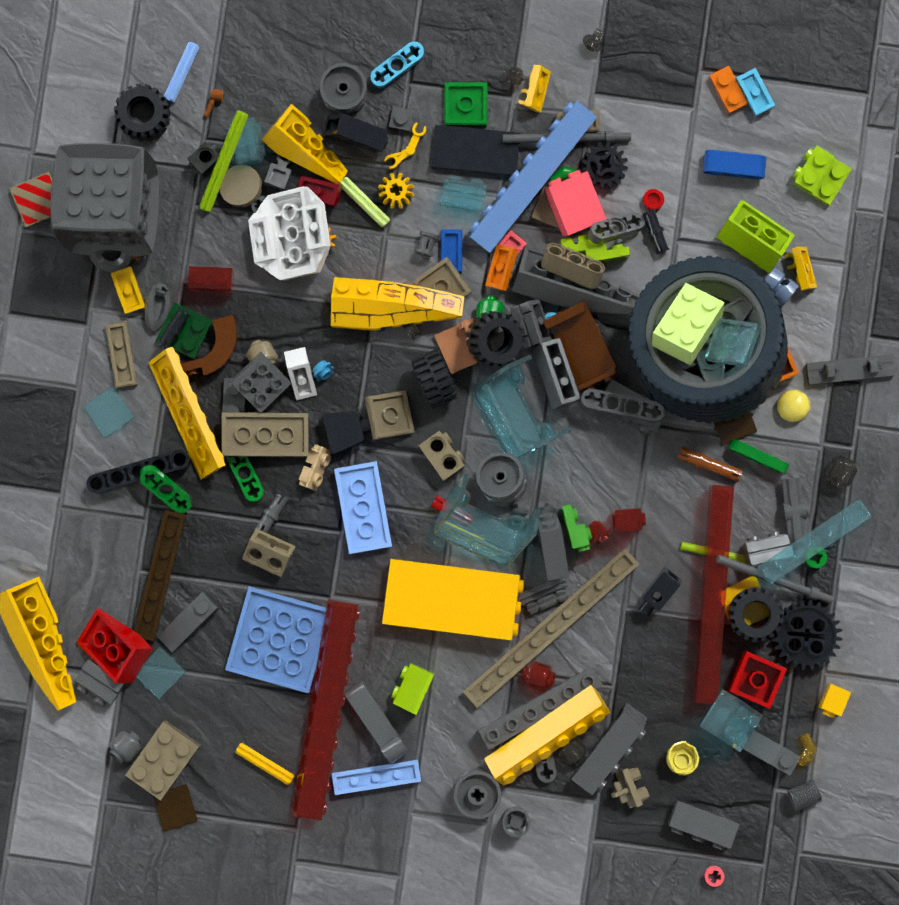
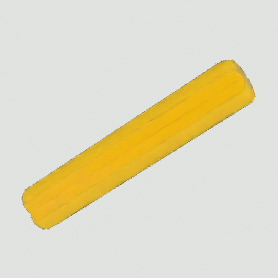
[235,743,294,785]

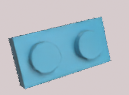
[736,68,775,117]

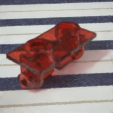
[588,521,612,544]

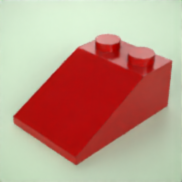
[76,608,153,684]

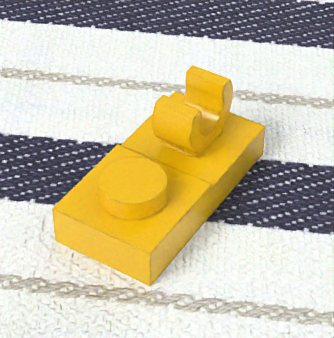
[519,65,551,113]
[785,246,817,290]
[111,266,145,314]

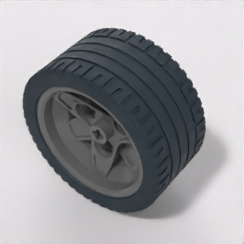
[629,256,788,423]

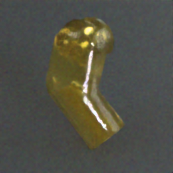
[798,732,816,766]

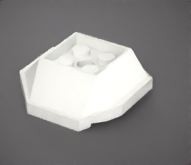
[248,186,331,281]

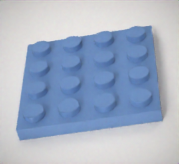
[225,586,333,693]

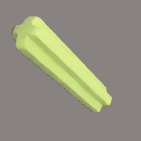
[339,177,390,228]

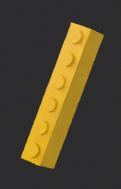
[484,685,611,786]

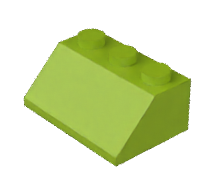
[716,200,795,273]

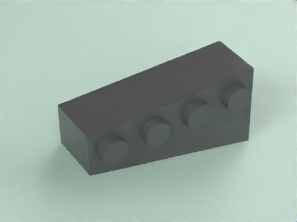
[571,702,647,795]

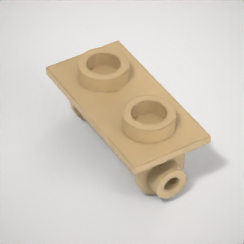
[298,445,332,491]

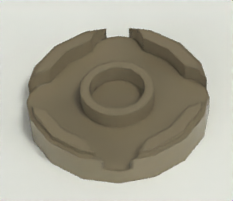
[220,165,262,207]

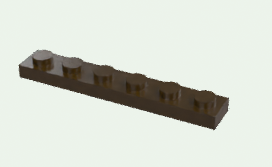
[134,510,186,641]

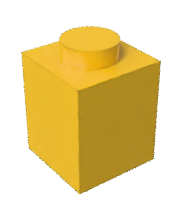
[818,683,851,718]

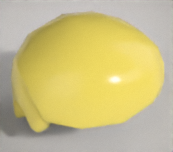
[777,390,811,422]
[666,741,699,776]

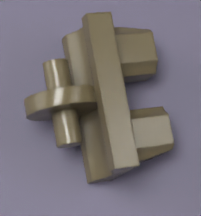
[611,768,650,808]

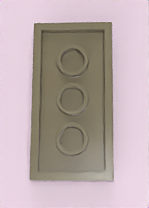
[221,412,308,457]

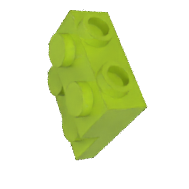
[792,145,852,206]

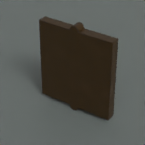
[713,411,757,445]
[153,784,198,831]

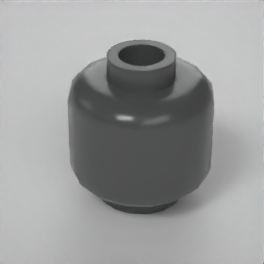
[109,731,142,764]

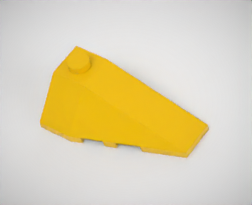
[262,104,348,184]

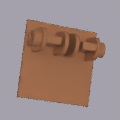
[434,318,480,374]

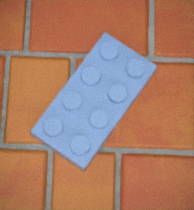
[334,461,392,554]

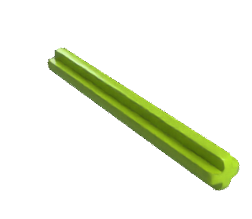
[199,111,248,212]

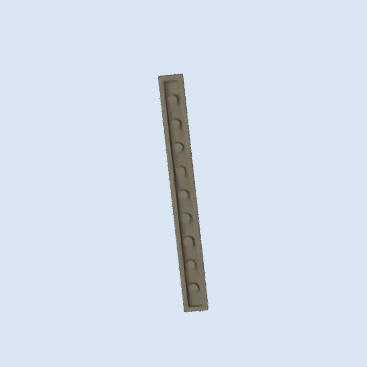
[463,548,639,708]

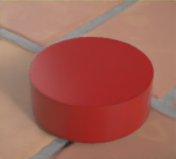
[642,189,664,211]

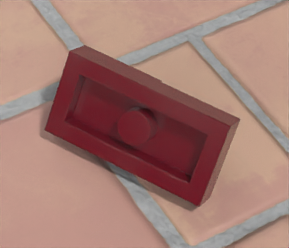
[297,176,342,207]

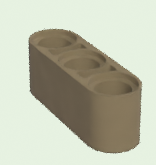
[541,243,605,289]

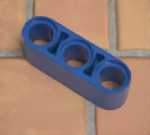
[703,150,767,179]

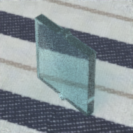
[84,386,134,438]
[136,647,186,699]

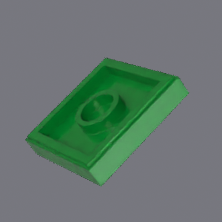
[445,82,487,126]

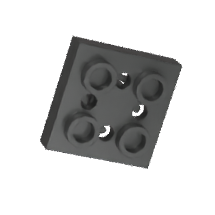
[230,352,291,413]

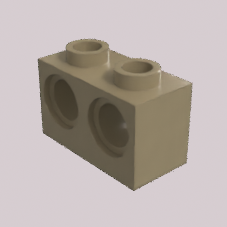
[418,430,465,482]
[242,528,296,577]

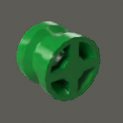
[803,547,827,569]

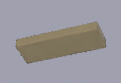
[105,321,138,389]

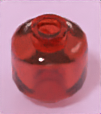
[522,661,556,692]

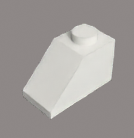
[284,347,317,400]

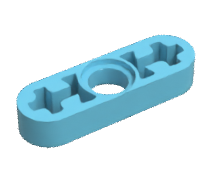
[370,42,424,88]

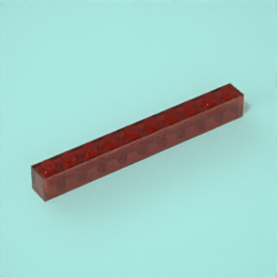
[693,485,734,704]
[291,599,360,821]

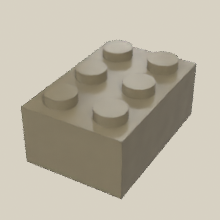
[125,721,201,801]

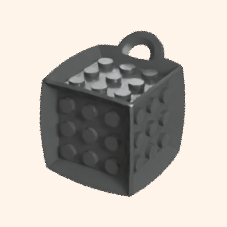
[51,143,159,272]

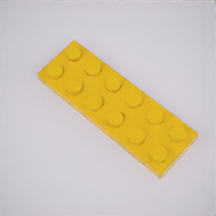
[148,347,225,480]

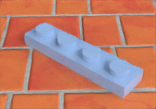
[332,759,421,795]

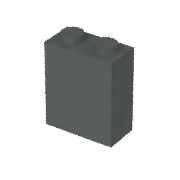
[536,512,569,581]

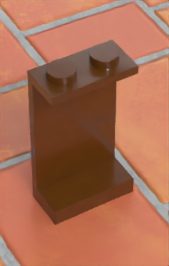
[543,300,619,391]

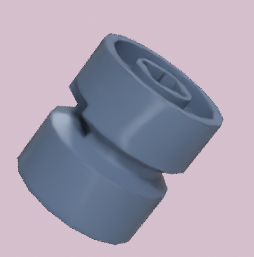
[765,267,799,307]

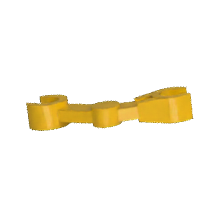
[384,123,426,170]

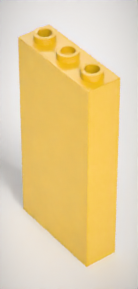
[382,559,524,640]

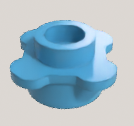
[312,360,334,382]

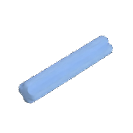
[164,42,199,103]

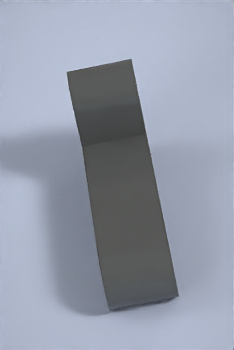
[344,680,409,764]

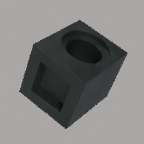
[187,141,221,177]

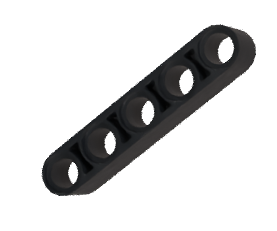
[86,450,191,494]

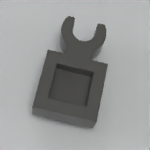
[264,154,292,191]

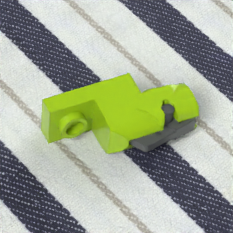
[560,228,630,263]

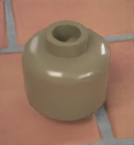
[246,340,278,366]

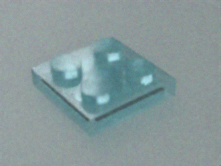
[705,318,761,367]

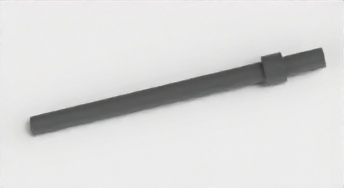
[503,131,631,144]
[716,555,834,604]

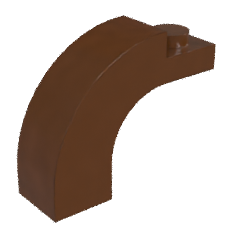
[181,315,238,377]

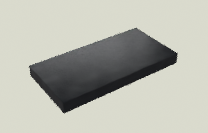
[431,124,521,176]

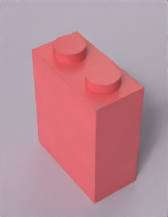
[544,169,606,237]

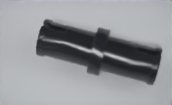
[642,209,670,254]
[156,308,191,350]

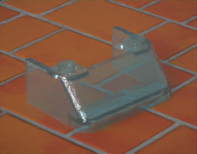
[473,354,572,460]
[434,473,541,566]

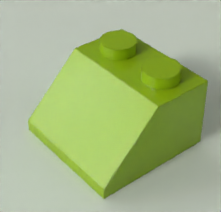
[391,663,435,715]

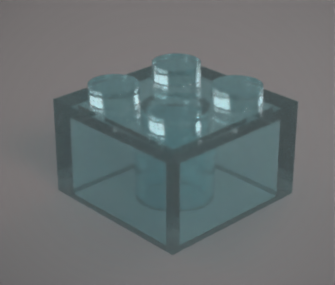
[700,689,763,752]

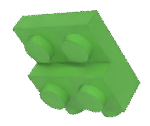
[560,504,592,553]

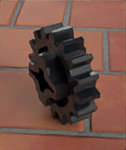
[581,142,628,189]

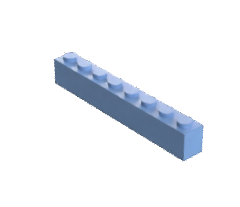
[468,101,597,253]

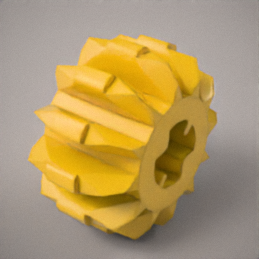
[378,173,414,209]

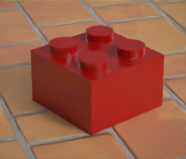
[727,651,787,709]

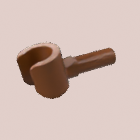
[203,89,224,117]

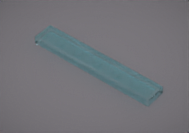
[758,499,872,585]

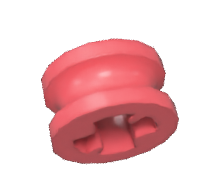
[704,866,724,887]

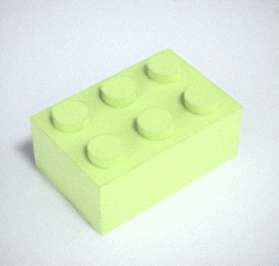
[652,283,725,366]

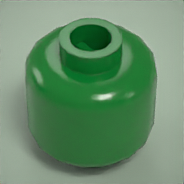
[476,296,504,330]

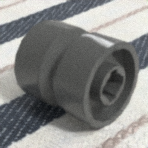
[502,806,531,837]

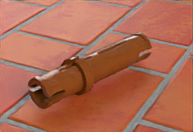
[677,446,743,483]

